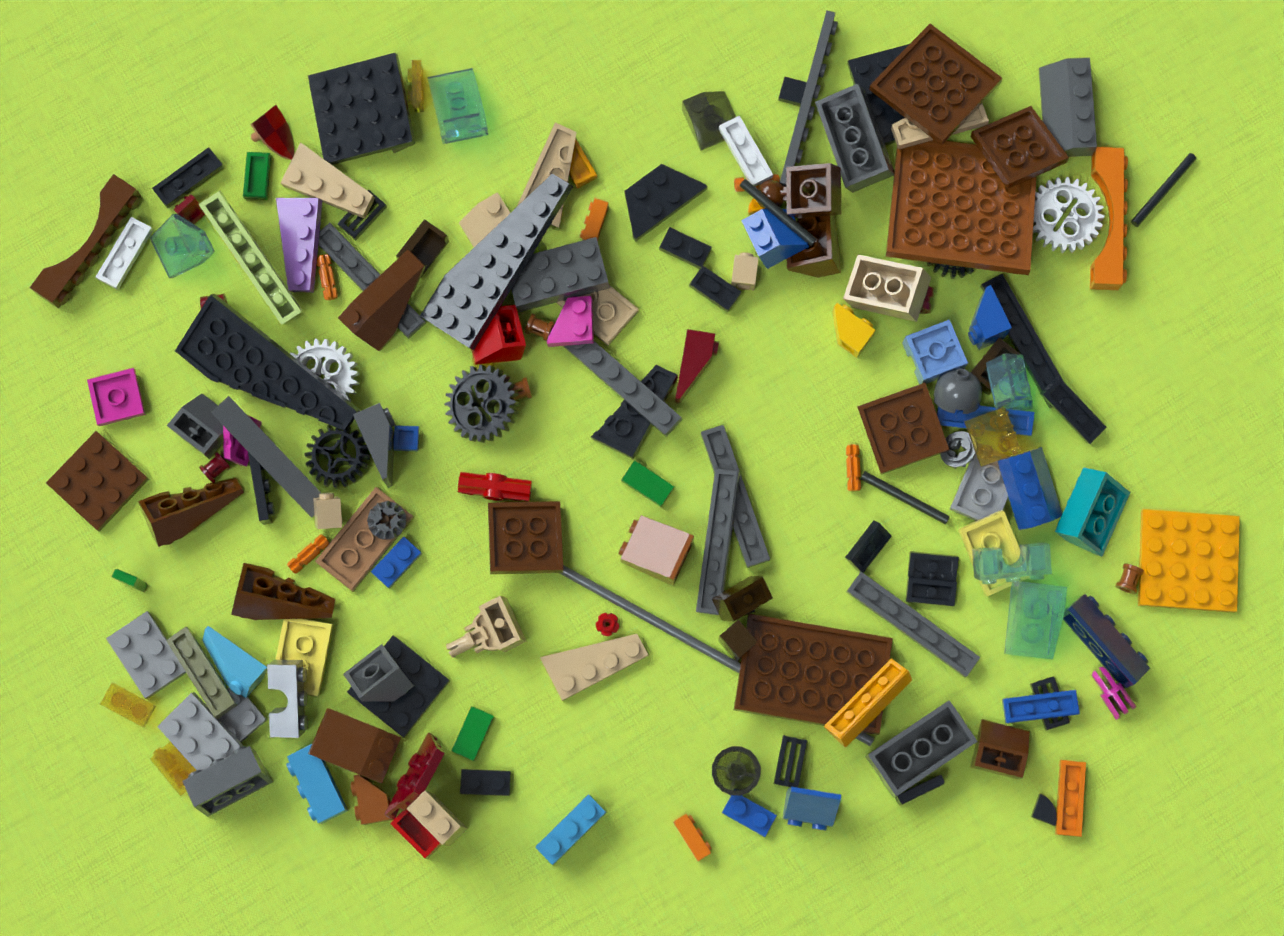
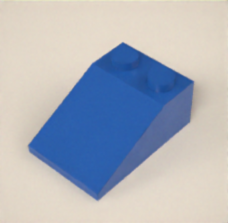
[782,787,841,831]

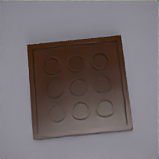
[869,23,1002,146]

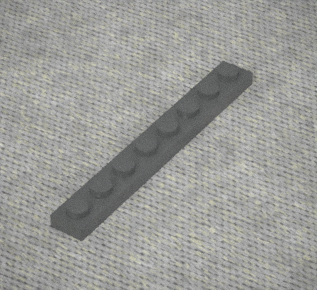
[780,10,838,187]

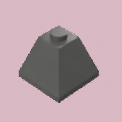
[343,644,414,702]

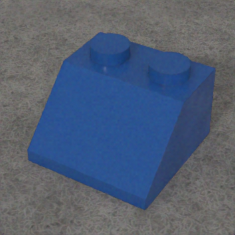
[741,209,809,269]
[968,285,1012,350]

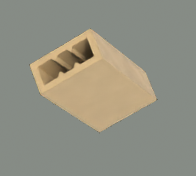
[407,791,468,846]

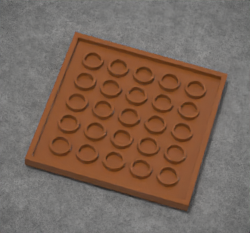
[886,140,1036,276]

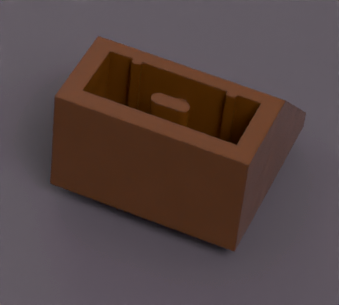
[970,719,1030,779]

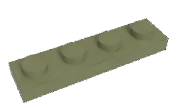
[166,627,237,719]

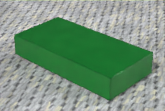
[243,152,271,200]
[621,460,674,507]
[111,569,148,592]
[451,706,494,761]

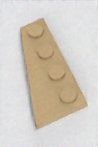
[891,103,989,149]
[517,123,577,228]
[281,142,375,219]
[540,634,648,701]

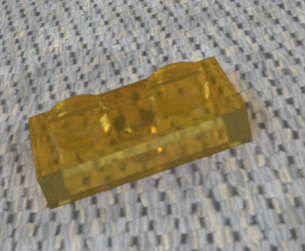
[408,60,424,112]
[100,683,156,727]

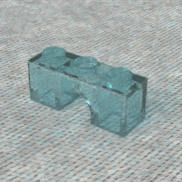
[972,542,1052,584]

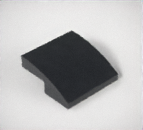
[906,551,959,606]

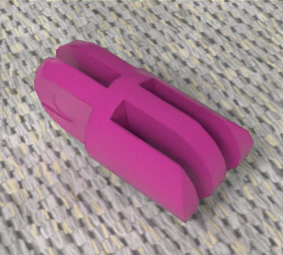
[1092,667,1137,720]

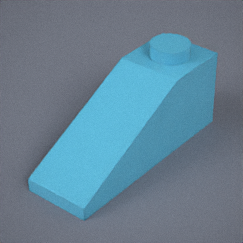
[202,626,267,698]

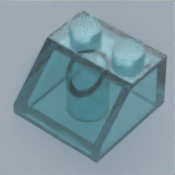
[986,353,1033,410]

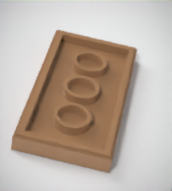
[315,487,414,592]

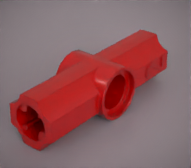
[457,472,532,502]

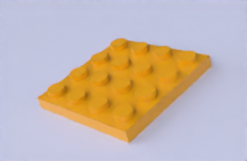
[1138,509,1240,613]

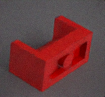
[390,809,442,859]

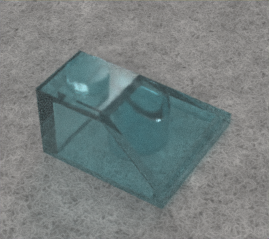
[150,213,215,278]

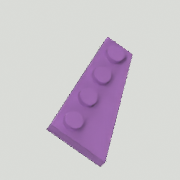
[276,198,322,293]

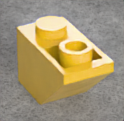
[832,303,876,358]

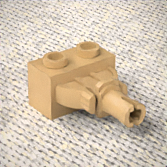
[446,596,527,658]

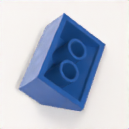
[997,447,1062,530]

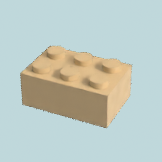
[843,255,931,322]

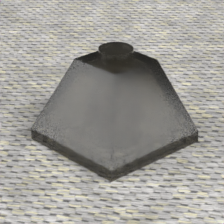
[682,91,736,151]

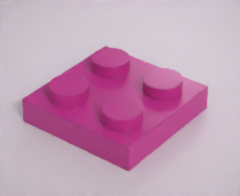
[87,368,146,427]

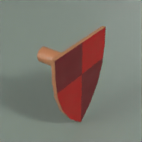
[250,105,294,160]

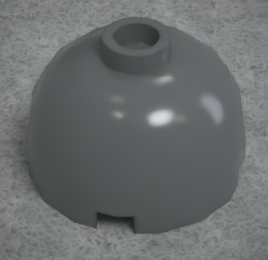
[933,369,982,414]

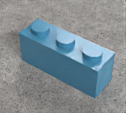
[286,744,348,824]
[535,794,606,865]

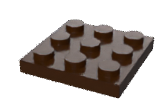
[970,106,1069,189]
[857,383,950,475]
[46,431,149,532]
[488,501,563,575]

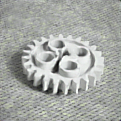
[1033,177,1104,253]
[290,339,360,402]

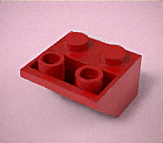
[471,305,526,365]

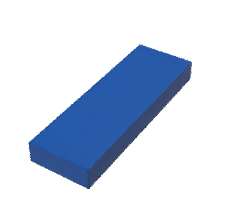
[1002,690,1080,724]

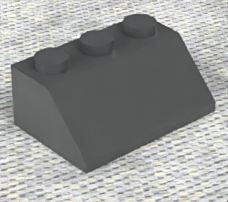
[182,746,273,817]

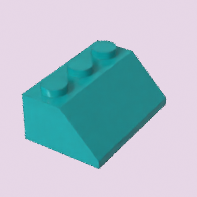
[1055,467,1131,557]

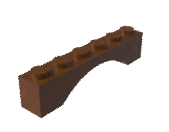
[29,174,141,309]

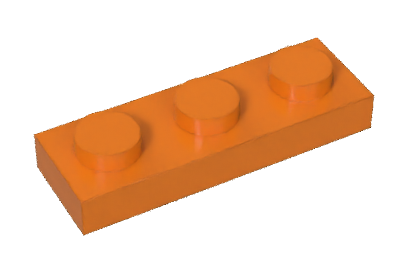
[1055,760,1086,837]

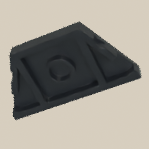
[624,164,707,242]

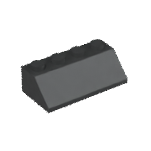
[1038,58,1097,157]

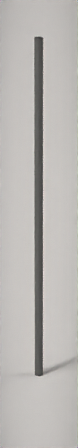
[559,565,875,746]

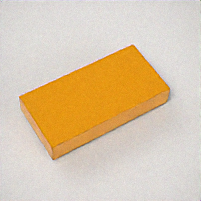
[569,139,597,189]

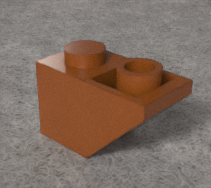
[351,775,391,825]

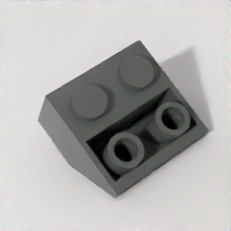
[167,394,224,460]

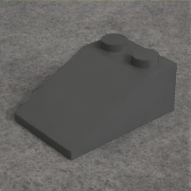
[353,403,396,488]

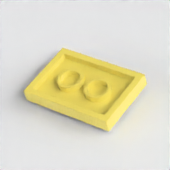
[958,510,1031,596]
[276,619,333,697]

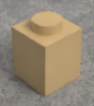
[731,253,758,291]
[313,493,342,529]

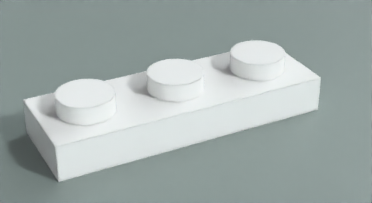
[719,116,773,186]
[96,217,153,290]

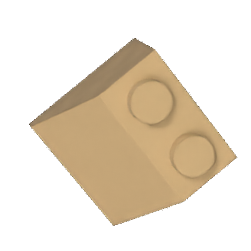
[459,192,510,247]

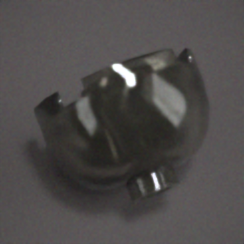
[711,746,761,796]

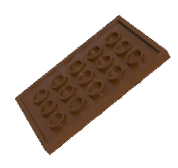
[733,614,893,735]

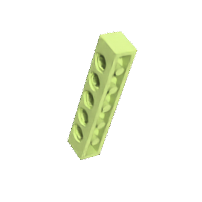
[199,190,302,325]

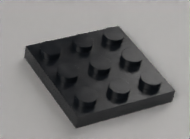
[347,635,450,738]

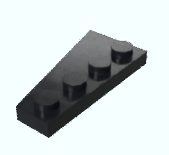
[591,365,678,460]

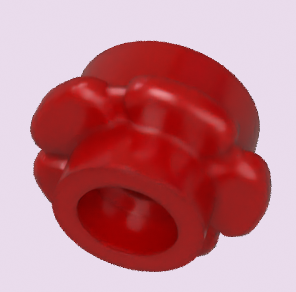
[595,613,619,636]

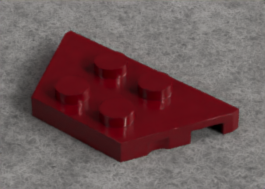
[384,732,445,820]

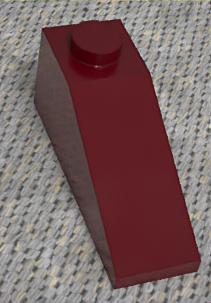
[675,329,719,404]

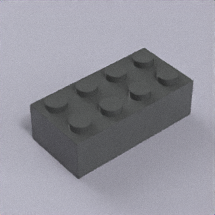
[815,84,894,193]
[512,237,610,312]
[865,700,978,797]

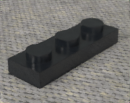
[152,147,224,209]
[1040,377,1107,444]
[248,452,275,525]

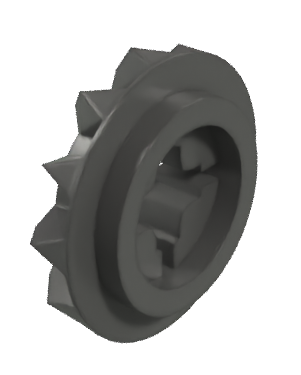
[940,431,978,469]
[367,501,406,540]

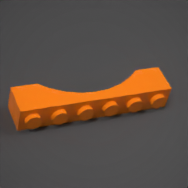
[1090,147,1128,291]

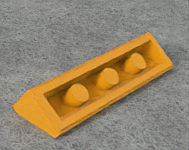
[824,658,912,747]

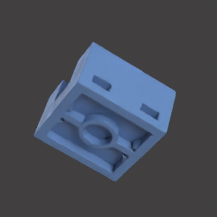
[902,319,968,384]

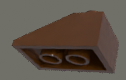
[308,708,401,784]

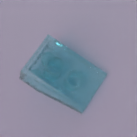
[427,68,488,144]
[1004,581,1067,660]

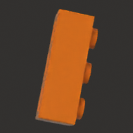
[580,198,609,241]
[673,814,712,861]

